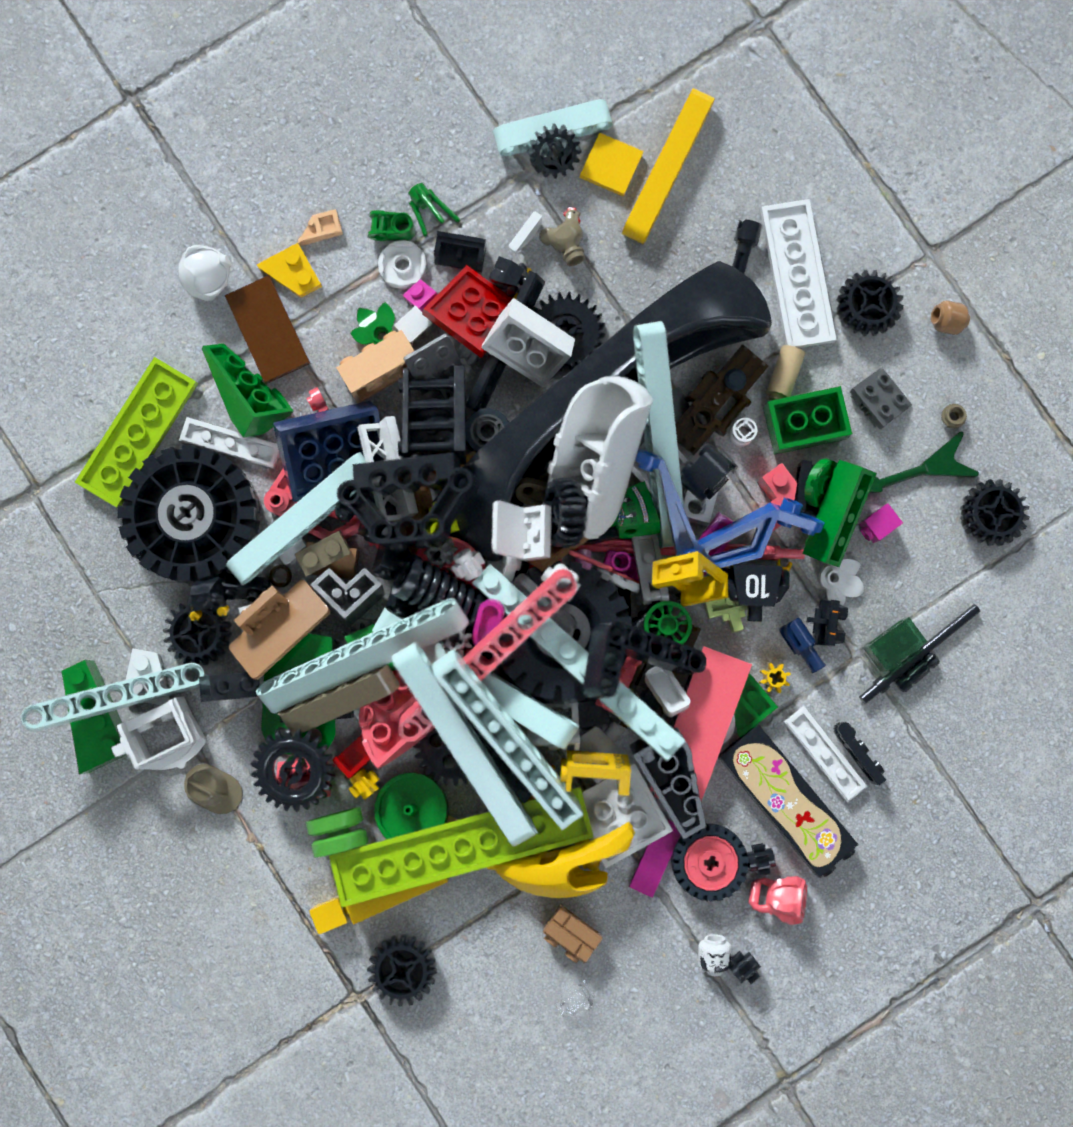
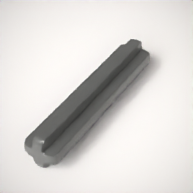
[513,573,577,633]

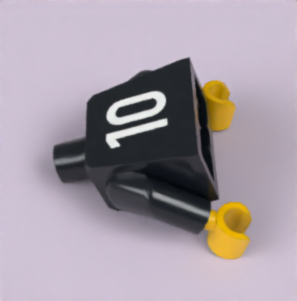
[720,559,792,622]

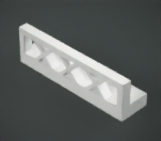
[358,416,418,522]

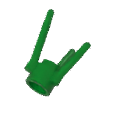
[408,183,460,236]

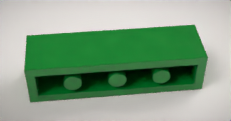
[802,460,877,567]

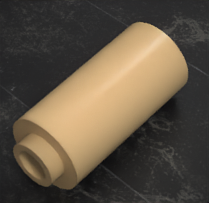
[766,345,805,400]

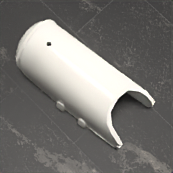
[543,376,653,539]

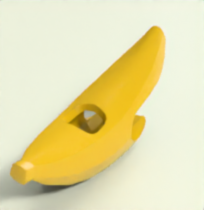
[487,821,635,898]

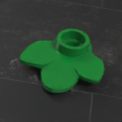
[350,302,395,345]

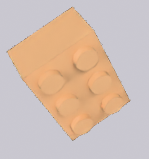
[336,330,414,403]

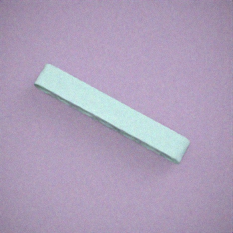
[226,452,366,585]
[21,663,204,732]

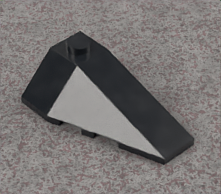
[629,728,706,839]

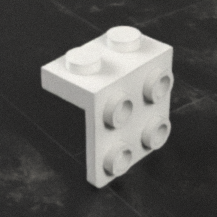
[492,501,551,561]

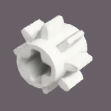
[451,548,485,581]

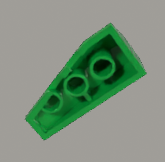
[202,343,293,438]

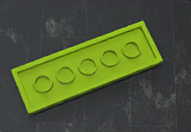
[75,357,198,508]

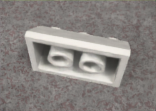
[481,298,575,387]

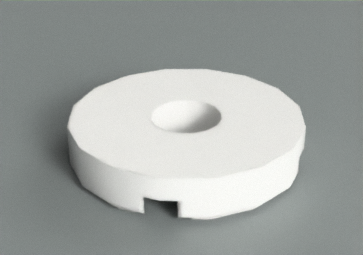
[378,240,427,290]

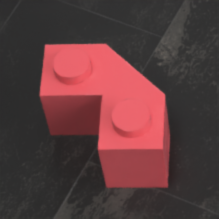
[757,463,797,532]

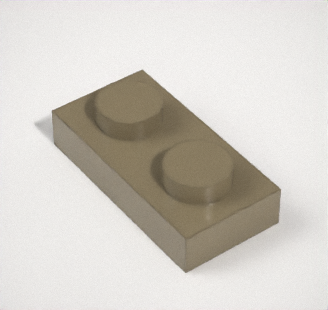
[294,531,352,576]

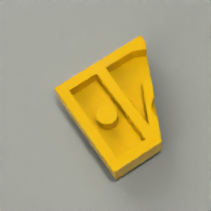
[256,242,322,298]

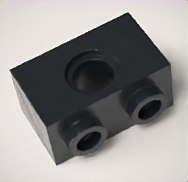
[199,672,260,702]

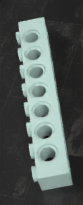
[432,649,583,830]

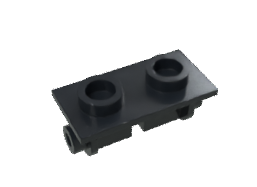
[219,573,270,602]

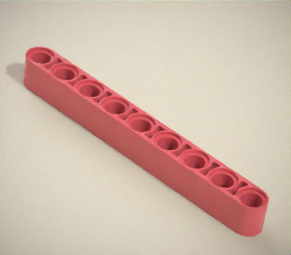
[398,569,577,742]

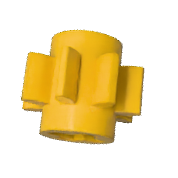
[759,663,791,693]
[348,768,380,800]

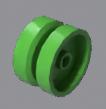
[305,807,369,858]

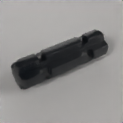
[895,653,940,692]

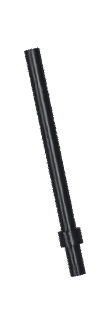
[859,604,980,704]

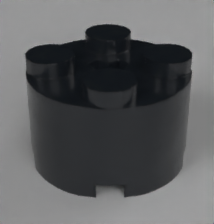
[681,443,738,504]

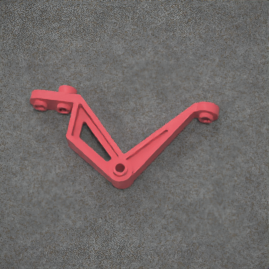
[264,387,379,556]

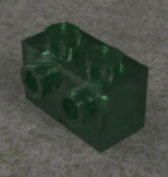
[863,617,927,673]

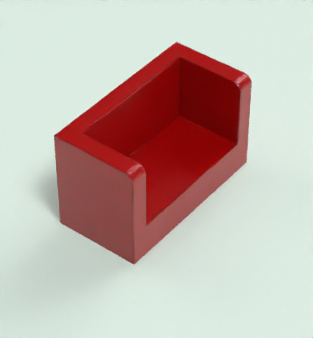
[332,734,371,779]

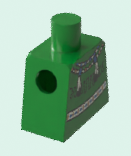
[609,481,660,539]

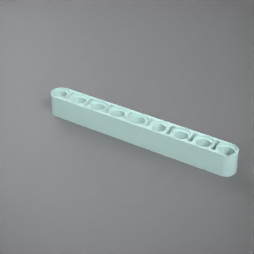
[633,321,684,548]
[256,599,469,713]
[372,608,578,749]
[392,642,537,847]

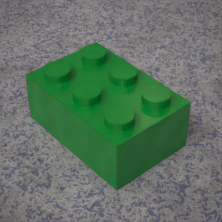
[763,386,852,455]

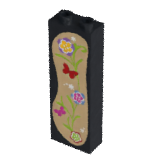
[718,724,859,878]

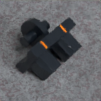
[806,600,848,646]

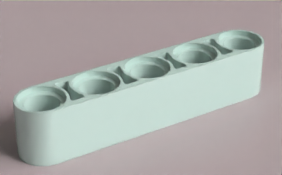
[493,99,613,157]

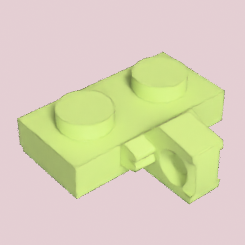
[704,598,747,633]

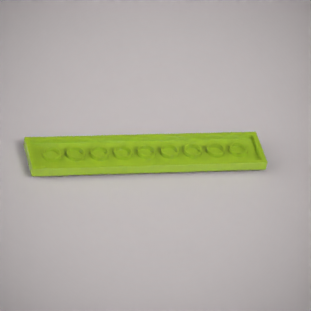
[329,787,594,908]

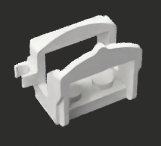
[111,697,206,770]

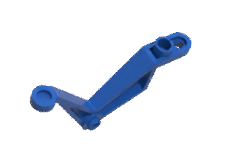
[635,450,825,572]

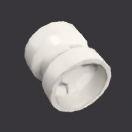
[729,418,758,447]

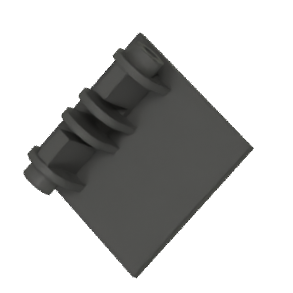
[849,367,912,430]

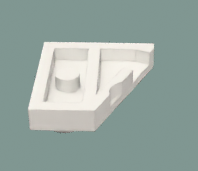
[126,648,171,705]

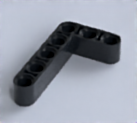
[583,621,707,699]

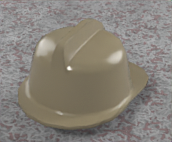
[184,764,242,814]

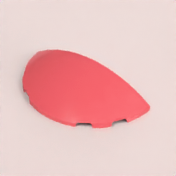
[359,642,488,769]

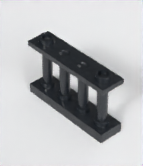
[398,365,466,465]

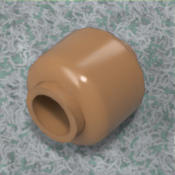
[931,300,970,335]

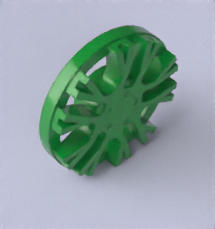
[644,601,692,644]

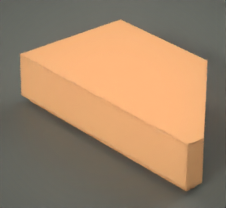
[298,209,343,246]

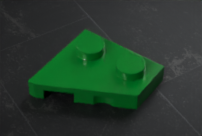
[734,672,778,738]

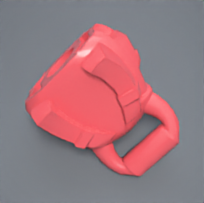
[748,876,807,925]

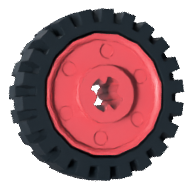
[671,823,749,902]

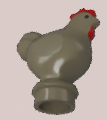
[539,208,585,267]

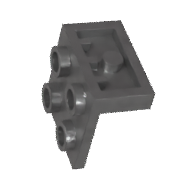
[403,334,465,395]

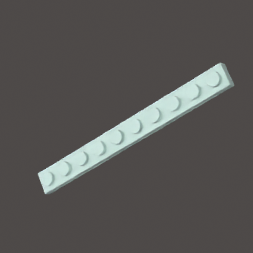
[472,564,685,761]

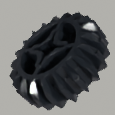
[836,270,904,336]
[543,478,587,548]
[960,479,1030,546]
[163,599,233,665]
[367,934,437,1007]

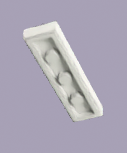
[179,417,280,470]
[783,706,867,802]

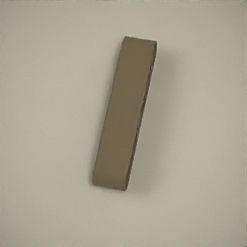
[278,664,400,735]

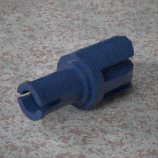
[779,618,826,674]

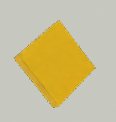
[580,132,644,197]

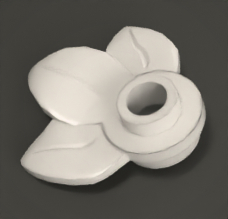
[818,559,864,606]

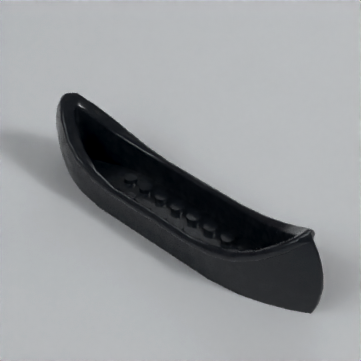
[432,261,772,562]

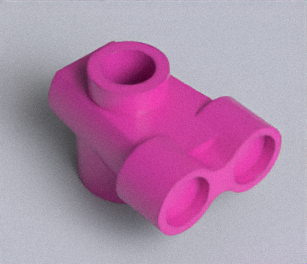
[603,550,639,581]

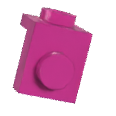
[403,279,438,312]

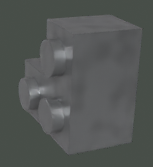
[310,568,385,628]

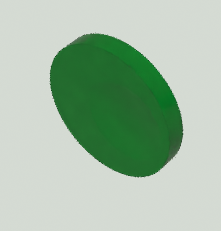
[374,773,449,839]

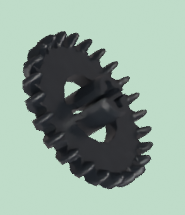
[533,291,606,371]
[251,728,336,812]

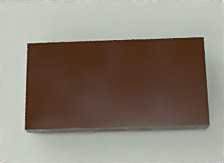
[224,275,311,384]

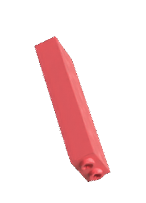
[650,646,752,801]

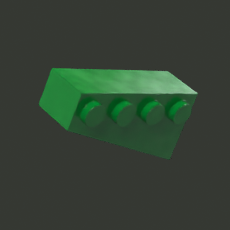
[61,660,126,775]

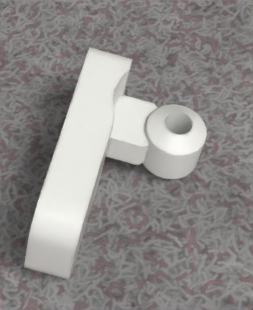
[645,666,690,717]

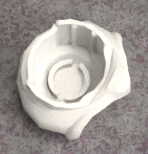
[178,245,232,301]

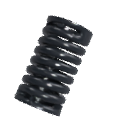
[392,554,488,634]

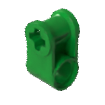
[368,210,416,241]

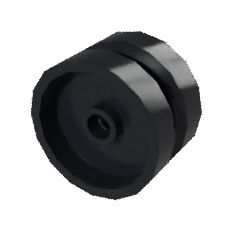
[410,399,454,456]

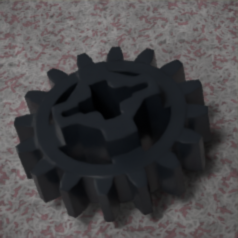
[528,123,582,179]

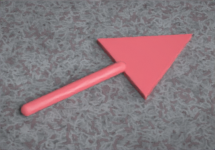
[569,550,639,584]

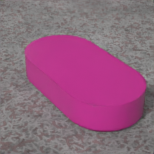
[472,599,505,646]

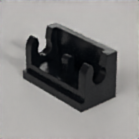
[434,231,487,273]

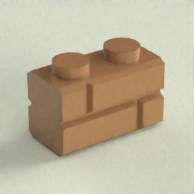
[543,904,603,964]

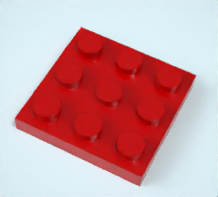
[422,265,512,358]

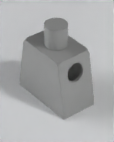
[563,722,624,784]

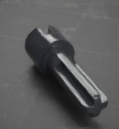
[732,219,762,274]

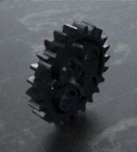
[413,708,468,786]

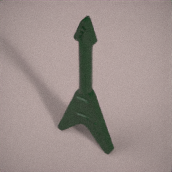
[869,431,979,493]

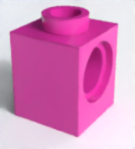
[859,503,903,544]

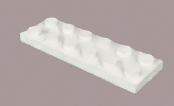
[760,199,836,348]

